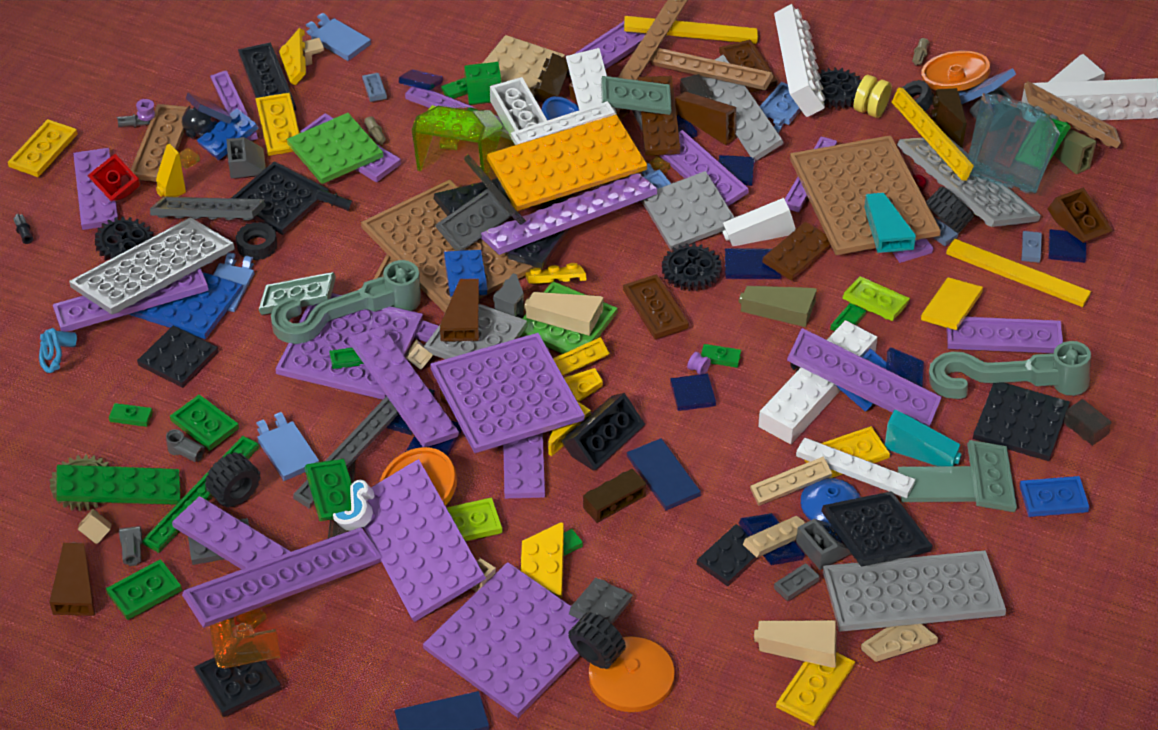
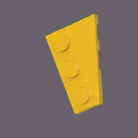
[279,28,306,85]
[526,263,586,284]
[564,368,603,402]

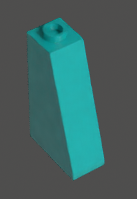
[864,193,916,253]
[885,409,962,466]

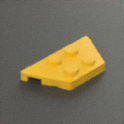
[521,523,564,598]

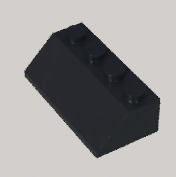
[561,393,645,471]

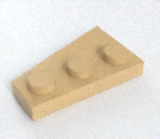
[861,624,938,662]

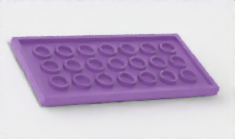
[364,459,486,622]

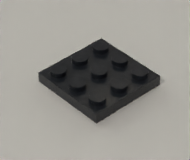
[137,325,219,388]
[194,639,281,717]

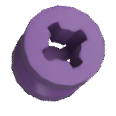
[136,99,155,121]
[687,352,711,375]

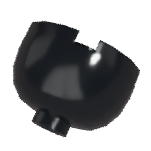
[181,106,217,139]

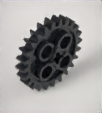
[819,67,862,109]
[95,216,153,261]
[662,243,722,291]

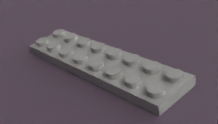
[696,55,784,162]

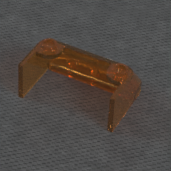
[209,603,280,668]

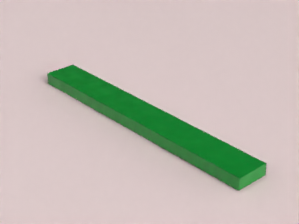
[142,436,259,553]

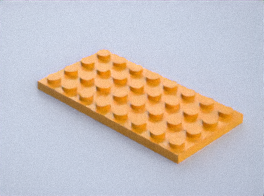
[487,114,647,211]

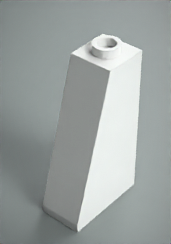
[1049,54,1105,82]
[722,198,796,247]

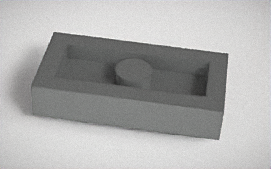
[774,563,819,601]

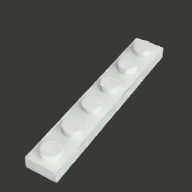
[511,101,615,145]
[796,438,915,498]

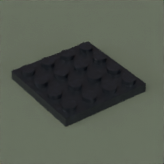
[231,161,329,235]
[973,382,1070,461]
[821,491,932,567]

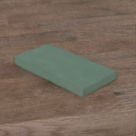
[601,76,671,115]
[259,272,336,315]
[967,440,1017,512]
[897,466,976,502]

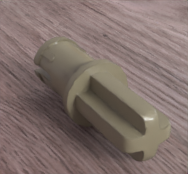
[912,38,929,66]
[364,116,386,145]

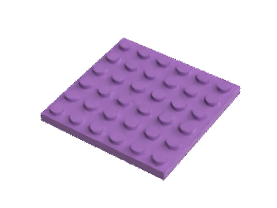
[276,293,423,399]
[430,333,585,453]
[423,562,580,718]

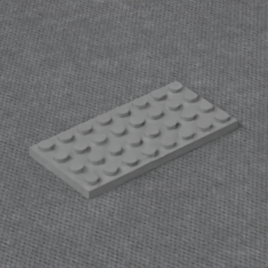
[897,136,1041,227]
[69,217,235,315]
[823,550,1006,632]

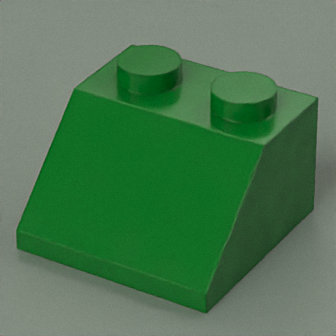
[464,62,502,105]

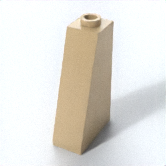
[524,292,603,336]
[754,621,837,667]

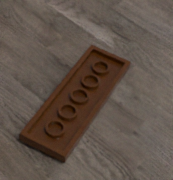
[637,76,680,155]

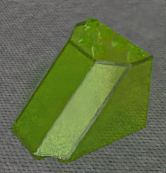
[412,105,503,181]

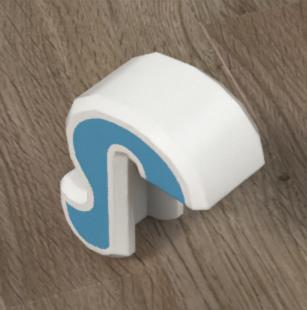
[333,480,374,531]

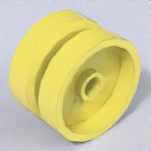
[854,74,892,118]

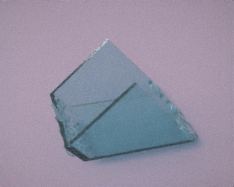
[968,93,1060,193]

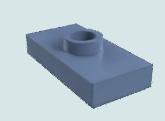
[362,73,387,102]
[933,216,958,246]
[1021,231,1041,263]

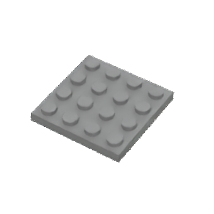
[641,171,734,251]
[424,304,527,359]

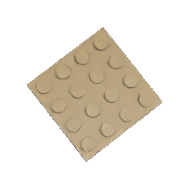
[483,35,565,97]

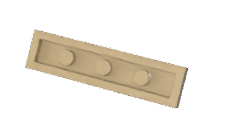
[750,456,832,506]
[743,516,805,558]

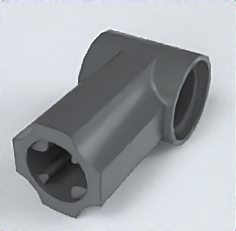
[166,429,205,462]
[119,526,142,566]

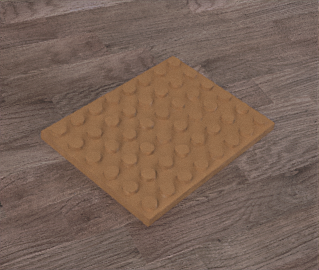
[790,135,941,255]
[361,180,536,313]

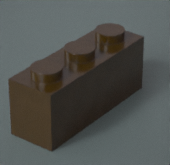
[533,53,568,103]
[583,468,646,523]

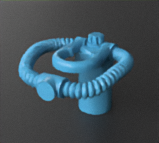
[39,328,77,373]

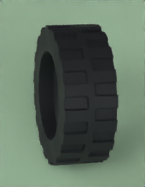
[900,80,934,116]
[236,222,277,260]

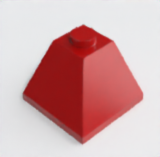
[87,154,140,202]

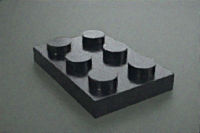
[696,524,761,586]

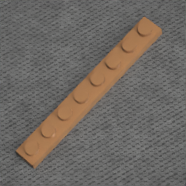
[618,0,688,80]
[650,48,773,90]

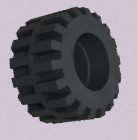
[926,186,974,233]
[205,452,261,508]
[568,612,626,669]

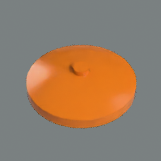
[921,51,991,91]
[380,447,457,506]
[589,637,674,712]

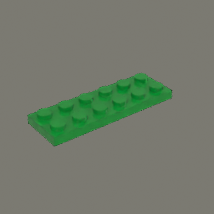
[56,465,180,505]

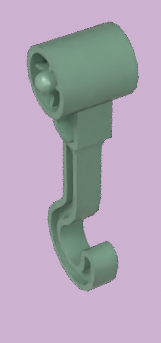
[271,260,421,344]
[929,341,1091,399]

